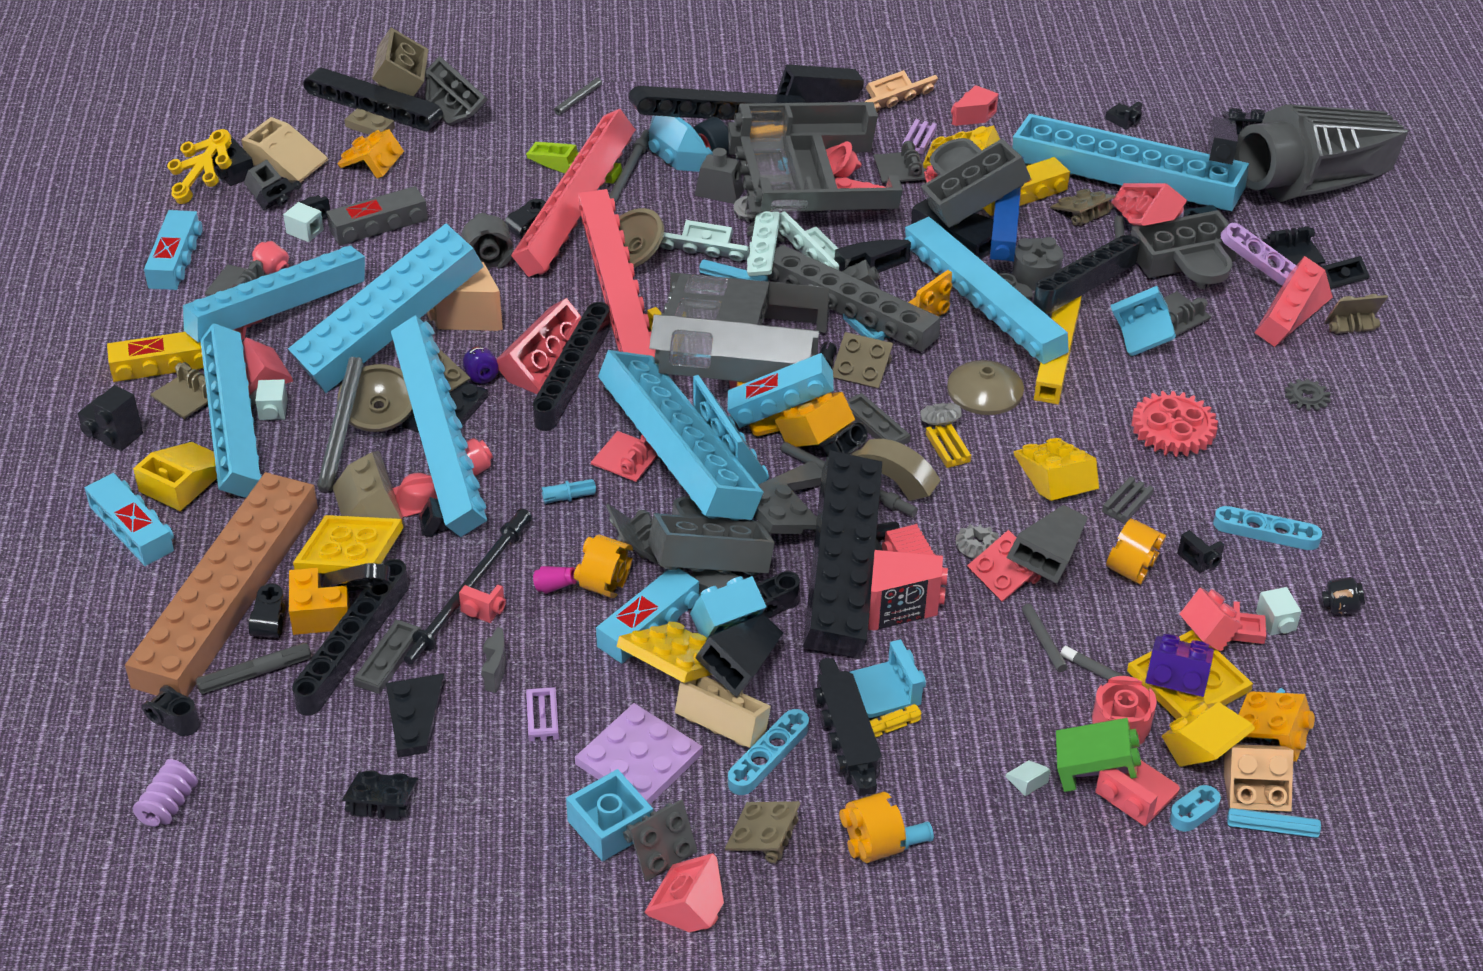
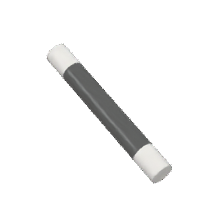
[1060,646,1124,680]

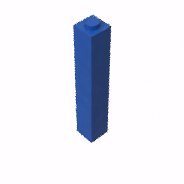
[990,157,1024,262]

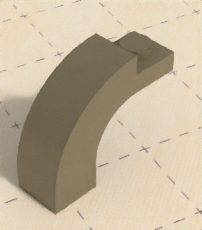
[851,439,941,501]

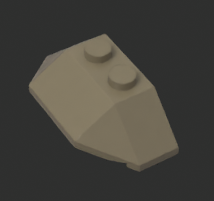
[333,451,405,526]

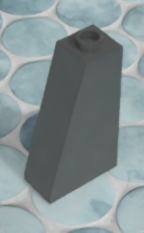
[1006,505,1088,583]

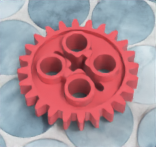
[1131,391,1218,457]

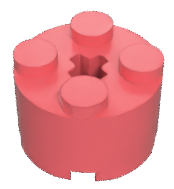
[1092,676,1157,744]

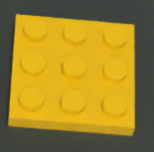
[293,515,403,574]
[617,622,712,683]
[1127,629,1253,719]

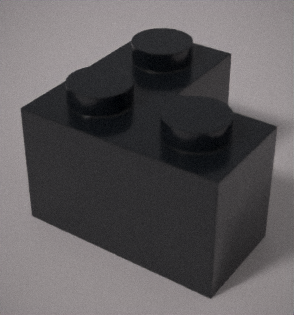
[78,385,143,451]

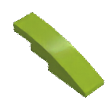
[526,142,622,184]

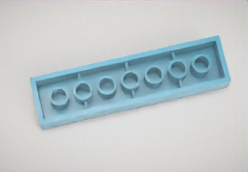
[288,223,484,393]

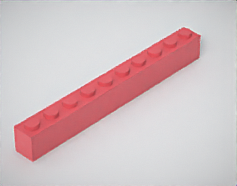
[511,109,636,277]
[579,189,656,359]

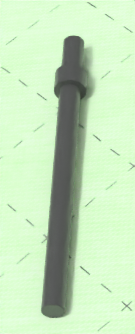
[609,129,649,203]
[781,442,918,517]

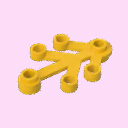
[167,129,232,204]

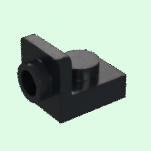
[1105,101,1142,130]
[297,195,330,220]
[1177,530,1224,573]

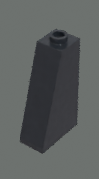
[777,64,864,103]
[911,199,994,260]
[695,614,784,698]

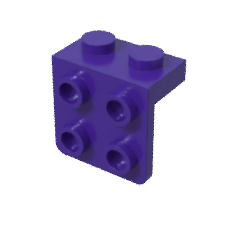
[1145,634,1214,697]

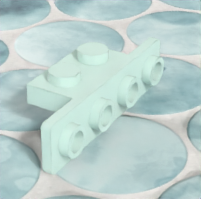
[747,211,780,276]
[778,211,839,270]
[660,220,750,261]

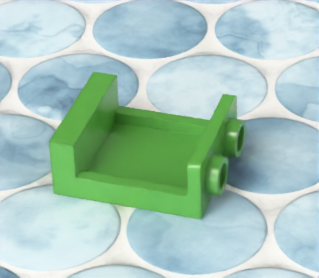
[1056,718,1141,792]

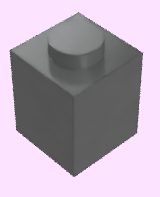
[244,160,281,198]

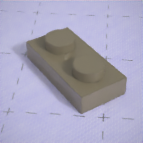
[344,108,395,135]

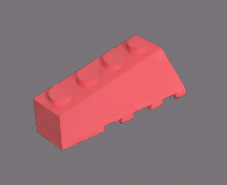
[1254,256,1333,347]
[497,298,582,394]

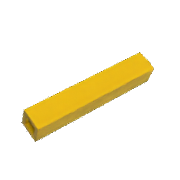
[1034,295,1082,404]

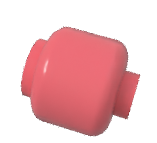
[252,241,289,274]
[465,438,493,477]

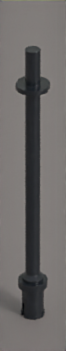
[403,508,532,665]

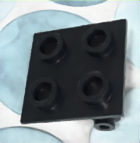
[1222,108,1265,134]
[1262,226,1326,270]
[342,770,418,820]

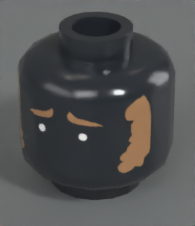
[1321,577,1365,616]

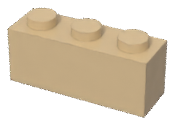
[675,677,771,748]

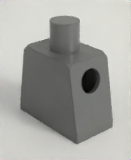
[695,148,744,204]

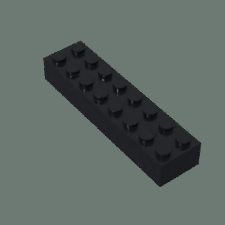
[803,450,883,659]

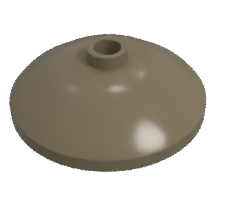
[619,208,664,268]
[947,360,1024,415]
[338,364,413,432]

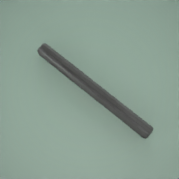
[317,356,363,493]

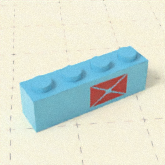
[144,210,203,290]
[727,353,834,428]
[84,473,174,566]
[596,568,700,664]

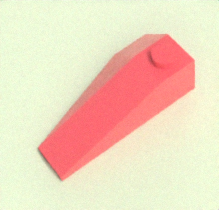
[1111,183,1187,226]

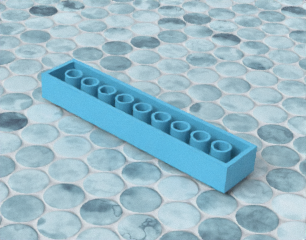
[1012,114,1249,211]
[598,350,764,521]

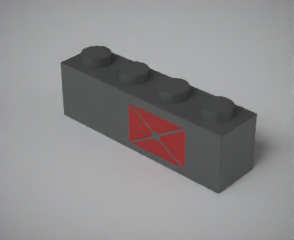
[326,186,428,246]

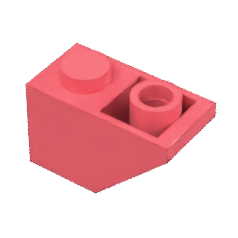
[951,85,999,126]

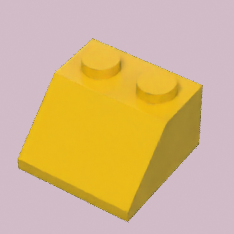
[1161,702,1255,767]

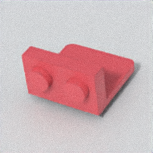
[1095,760,1180,826]

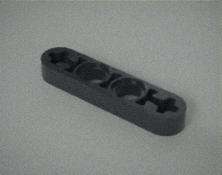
[323,563,390,592]

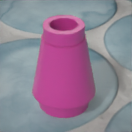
[533,566,577,594]

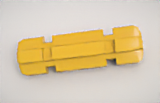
[870,704,921,737]

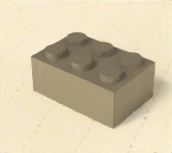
[372,27,429,96]

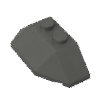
[425,56,488,126]

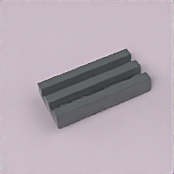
[1102,476,1154,523]

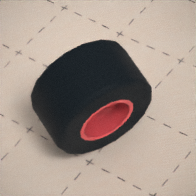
[693,117,729,155]

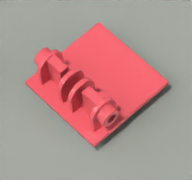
[590,431,658,482]
[967,530,1041,602]

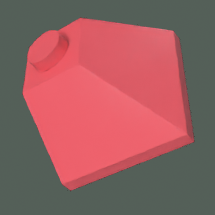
[645,853,724,932]

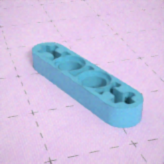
[1213,506,1322,550]
[728,709,809,795]

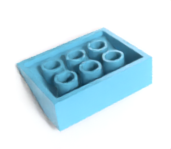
[693,375,769,485]

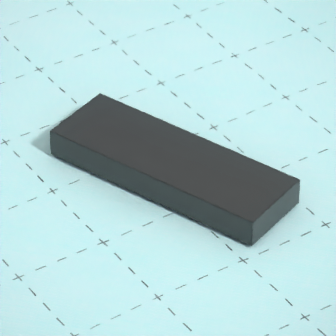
[847,393,911,445]
[353,619,422,694]

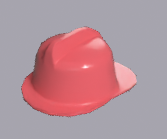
[826,141,861,178]
[393,473,438,517]

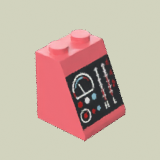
[868,550,948,631]

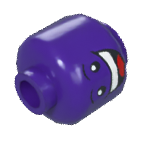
[463,346,499,384]

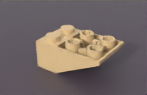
[241,117,328,182]

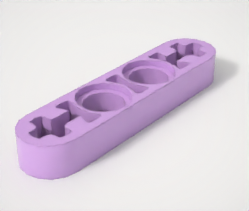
[1221,223,1296,285]

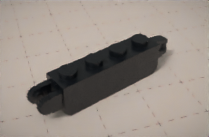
[813,657,882,796]

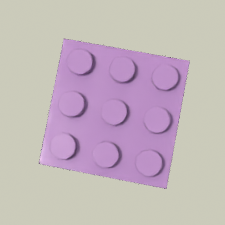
[575,703,703,804]

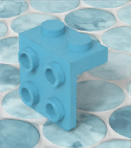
[1111,286,1176,356]
[850,639,926,718]

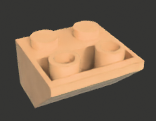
[1224,744,1294,811]

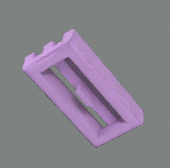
[902,119,937,155]
[526,687,559,742]

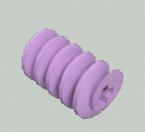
[133,759,198,827]

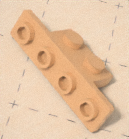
[865,70,938,112]

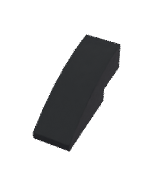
[834,239,911,273]

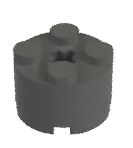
[461,213,513,271]
[1012,237,1063,291]

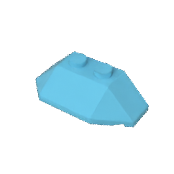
[648,116,713,172]

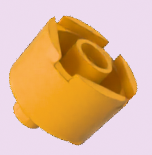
[1106,518,1167,585]
[574,534,633,598]
[839,792,906,863]

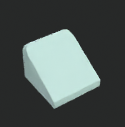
[1005,760,1050,796]

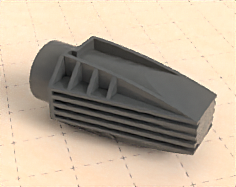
[1234,104,1408,202]

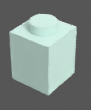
[283,202,324,242]
[255,379,288,420]
[1256,587,1301,636]

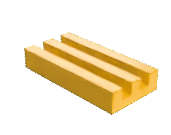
[926,423,971,468]

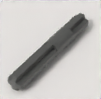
[196,643,311,694]

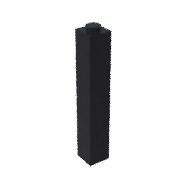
[1208,116,1238,165]

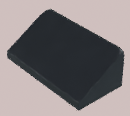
[1321,256,1370,289]

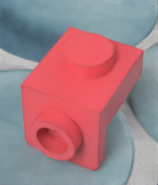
[459,585,506,623]
[1231,601,1266,644]

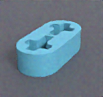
[1169,785,1221,832]

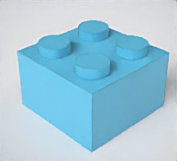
[690,576,766,639]
[566,769,653,862]

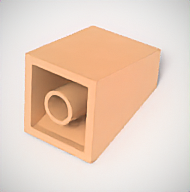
[427,262,503,331]

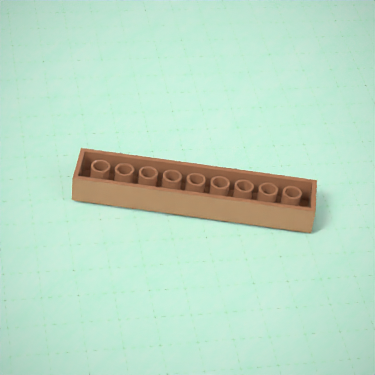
[125,472,318,697]

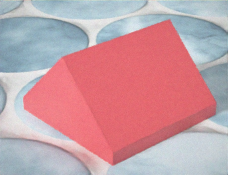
[242,337,293,395]

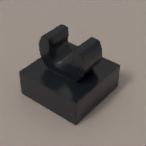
[419,497,449,537]

